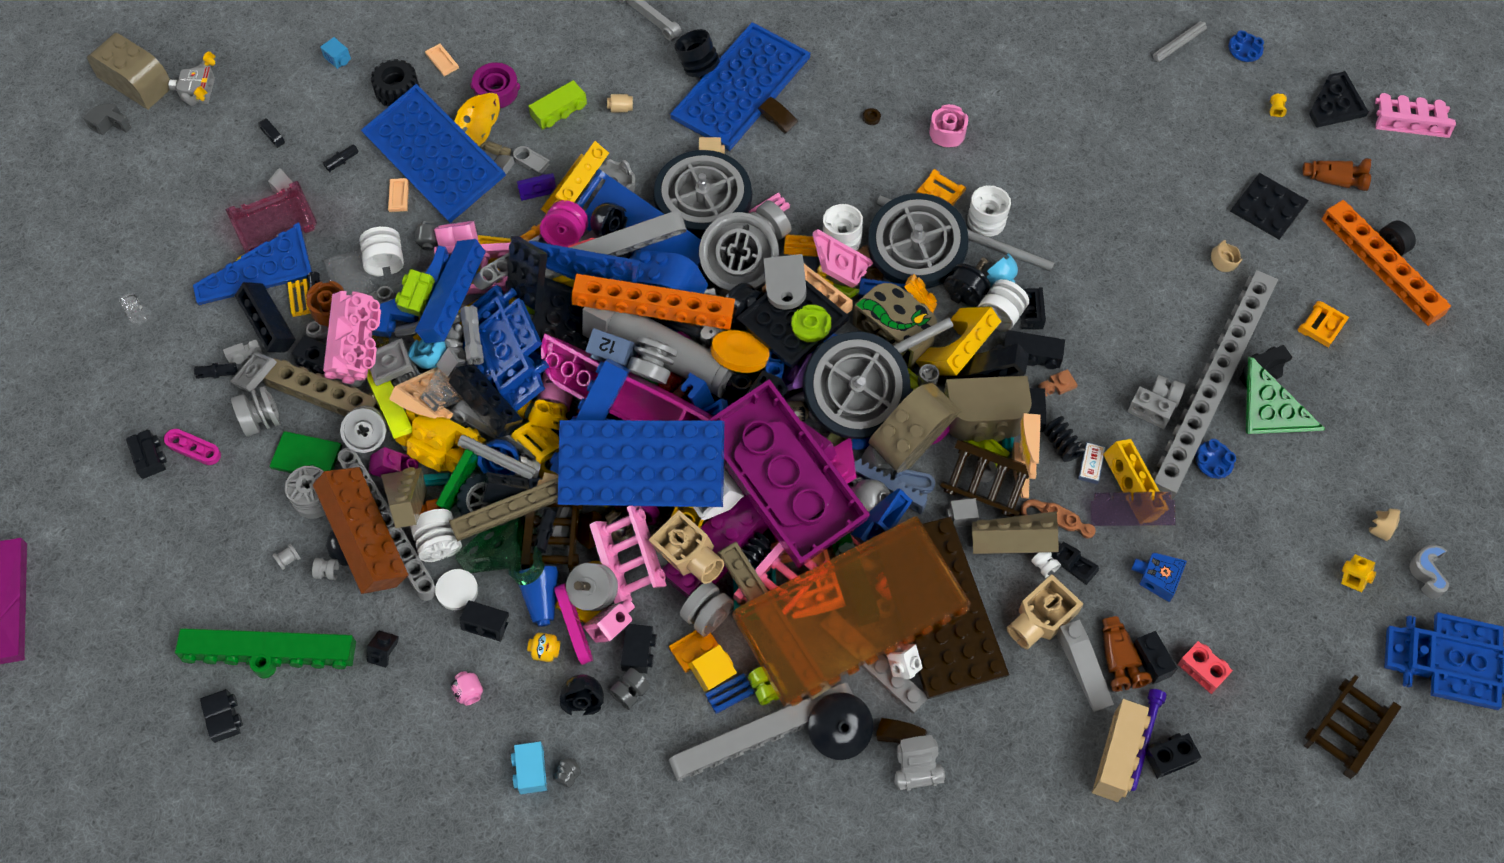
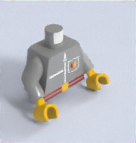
[169,51,216,106]

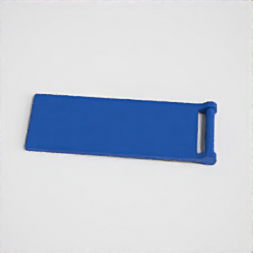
[576,168,701,267]

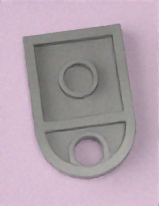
[764,254,807,310]

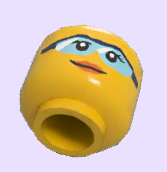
[527,632,560,662]

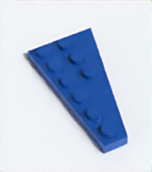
[193,222,312,305]
[529,241,641,283]

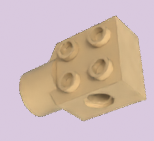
[649,510,724,584]
[1007,574,1083,649]

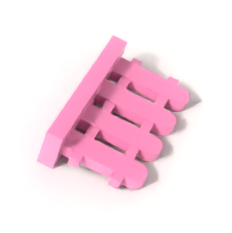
[1375,93,1456,138]

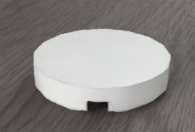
[435,569,478,610]

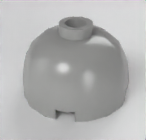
[852,479,891,512]

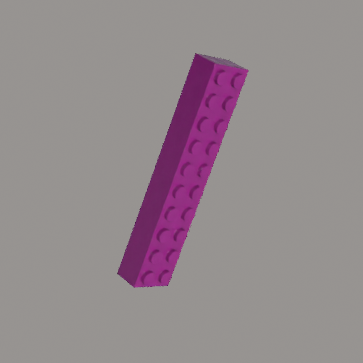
[662,421,836,598]

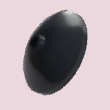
[807,692,873,760]

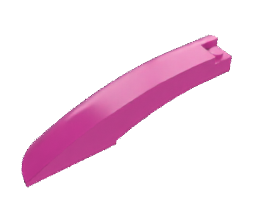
[541,334,713,421]

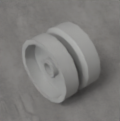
[340,405,388,453]
[680,582,734,637]

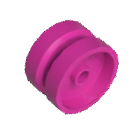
[540,200,589,247]

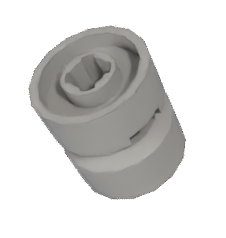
[1152,375,1185,408]

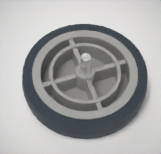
[654,150,752,239]
[868,193,969,289]
[803,332,910,439]

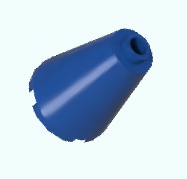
[516,566,558,627]

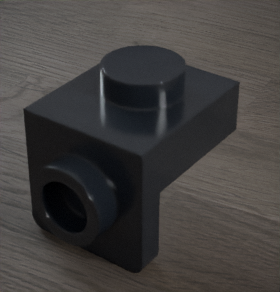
[367,630,399,668]

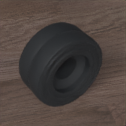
[1379,220,1416,256]

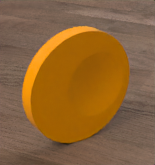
[711,330,770,373]

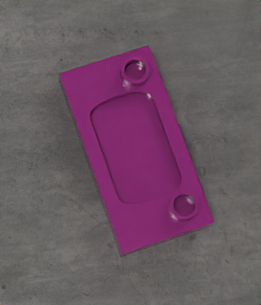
[707,379,870,568]

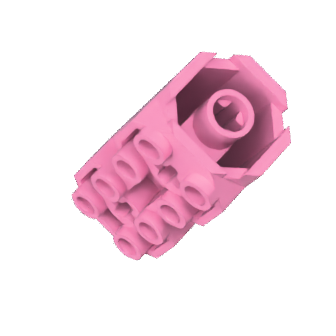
[323,291,381,384]

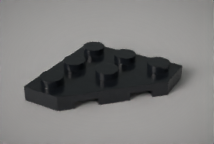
[1309,71,1369,128]

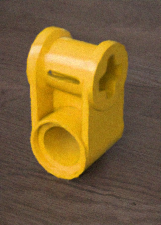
[528,399,568,430]

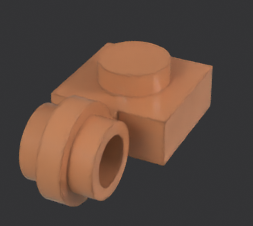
[1038,369,1078,397]

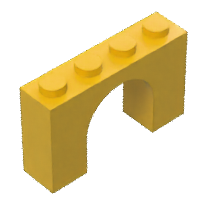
[916,307,1001,376]

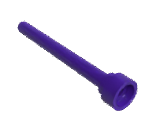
[1131,689,1167,791]

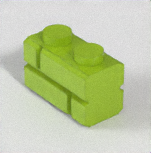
[395,269,435,317]

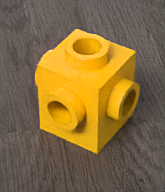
[1341,554,1376,592]

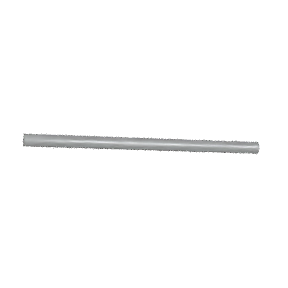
[877,195,1055,271]
[785,317,953,402]

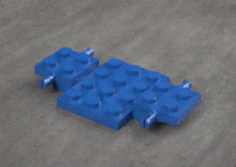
[461,285,549,411]
[1384,612,1504,710]

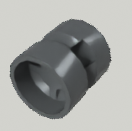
[609,668,650,710]

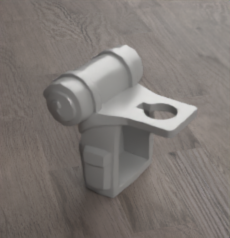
[894,735,945,791]

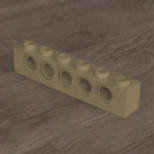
[263,358,380,416]

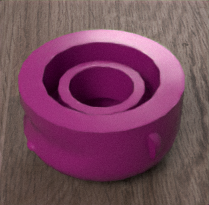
[470,62,520,109]

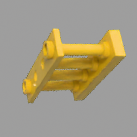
[541,141,609,214]

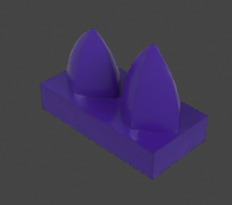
[517,173,556,201]

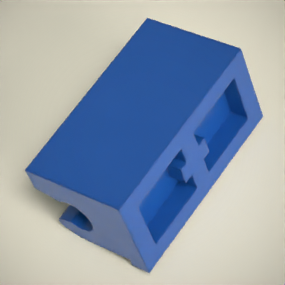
[681,373,715,409]

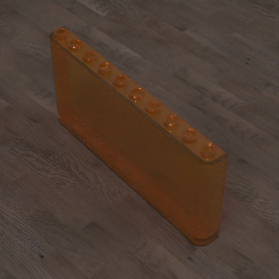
[732,516,971,707]

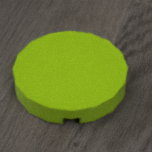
[791,305,831,342]

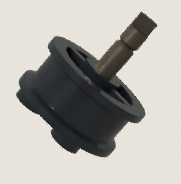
[944,257,991,307]
[717,283,764,330]

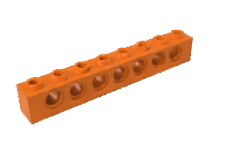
[1321,199,1451,326]
[572,274,735,330]

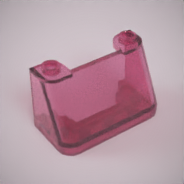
[225,181,317,253]

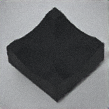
[1240,345,1292,388]

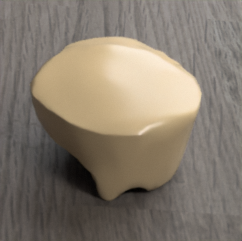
[1211,240,1242,272]
[1369,509,1400,541]

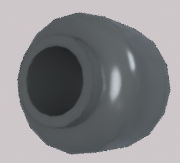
[415,221,438,250]

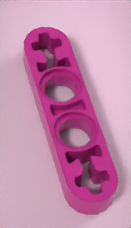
[554,583,593,665]

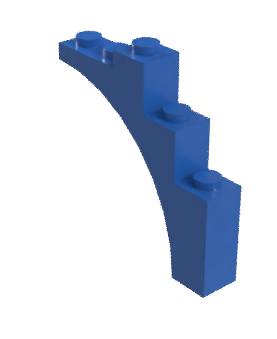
[372,246,451,338]

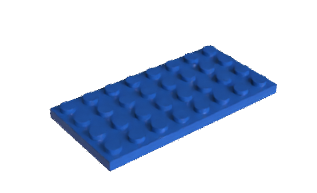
[670,22,810,151]
[361,84,506,223]
[558,420,725,507]

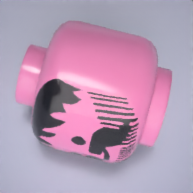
[451,671,483,706]

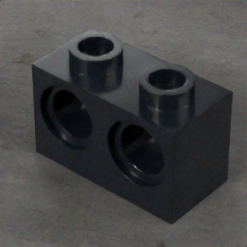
[1146,733,1202,779]

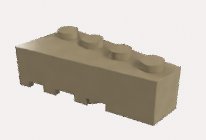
[381,467,427,528]
[972,511,1059,554]

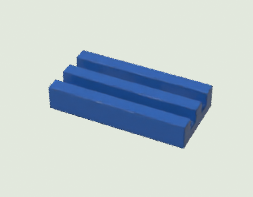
[705,673,754,714]

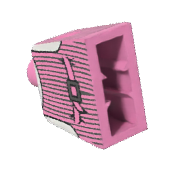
[583,599,635,643]

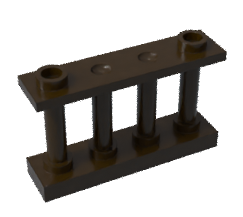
[940,439,1037,517]
[521,488,583,573]
[1304,675,1401,780]

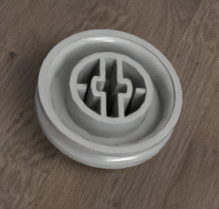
[699,212,779,291]

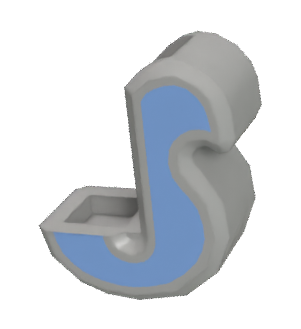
[1409,545,1449,599]

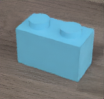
[511,742,547,794]

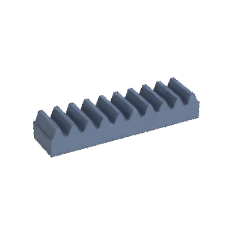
[855,458,927,514]

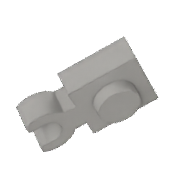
[223,340,262,364]

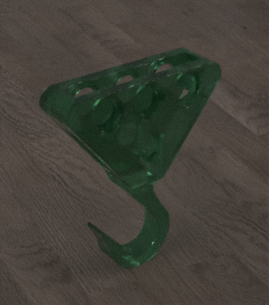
[455,516,544,585]

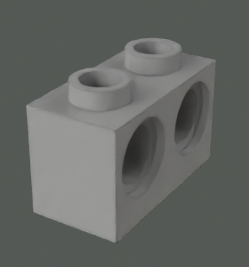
[1127,387,1177,429]

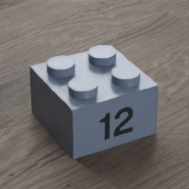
[585,328,641,367]

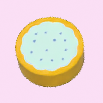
[518,400,534,419]

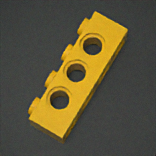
[1103,439,1169,524]

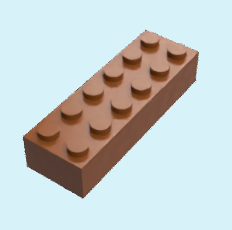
[313,467,409,594]

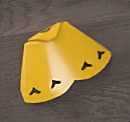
[454,93,500,146]

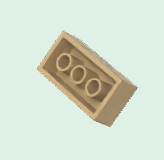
[1092,699,1151,802]

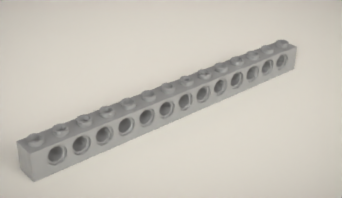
[1152,270,1278,501]

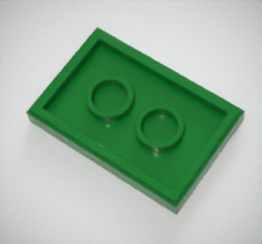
[269,431,342,473]
[436,449,478,511]

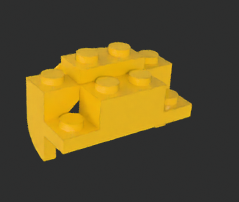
[395,409,487,472]

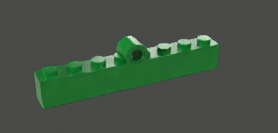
[175,629,356,679]

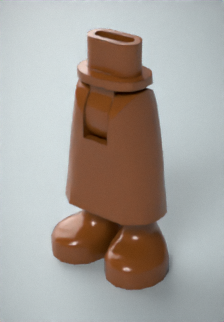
[1303,158,1371,191]
[1102,616,1152,692]

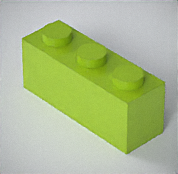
[529,80,587,130]

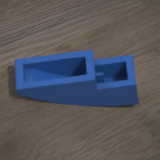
[851,488,913,550]

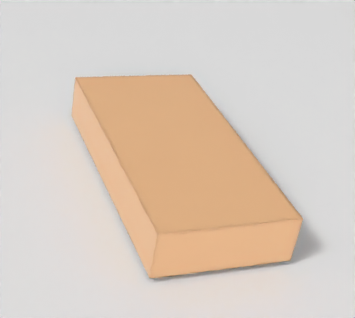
[425,44,459,76]
[388,178,409,212]

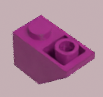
[369,447,419,478]

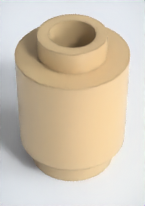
[607,94,633,113]

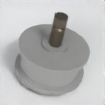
[566,563,618,611]

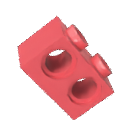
[1177,641,1233,694]

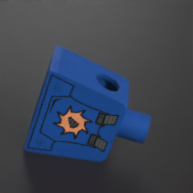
[1131,553,1187,602]

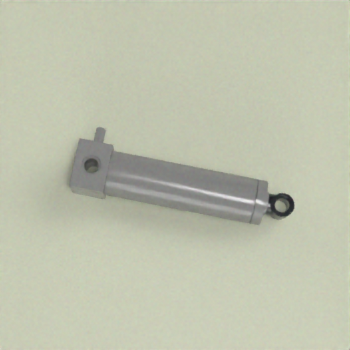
[582,307,752,401]

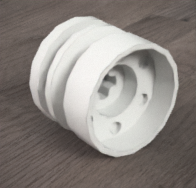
[967,186,1011,237]
[823,204,863,251]
[359,226,404,276]
[978,279,1029,332]
[410,509,462,562]

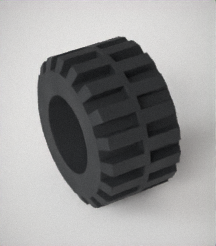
[371,59,420,106]

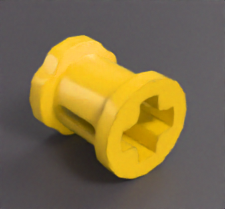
[1270,93,1287,117]

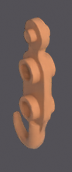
[1021,499,1096,538]

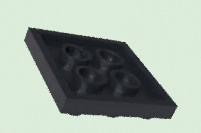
[1230,173,1309,240]
[505,236,547,311]

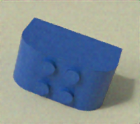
[629,249,708,294]

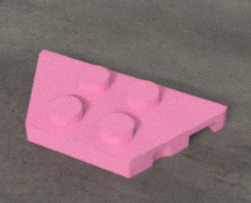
[813,229,873,288]

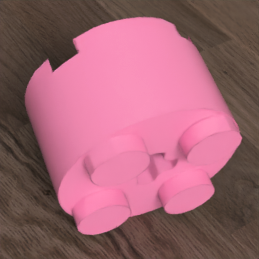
[929,104,968,147]

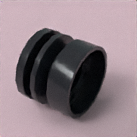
[674,29,720,77]

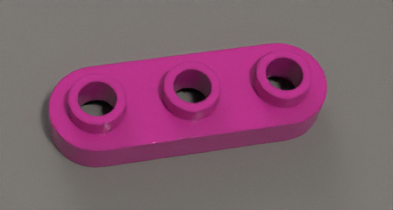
[164,429,221,465]

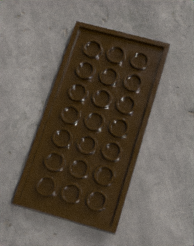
[871,516,1009,699]

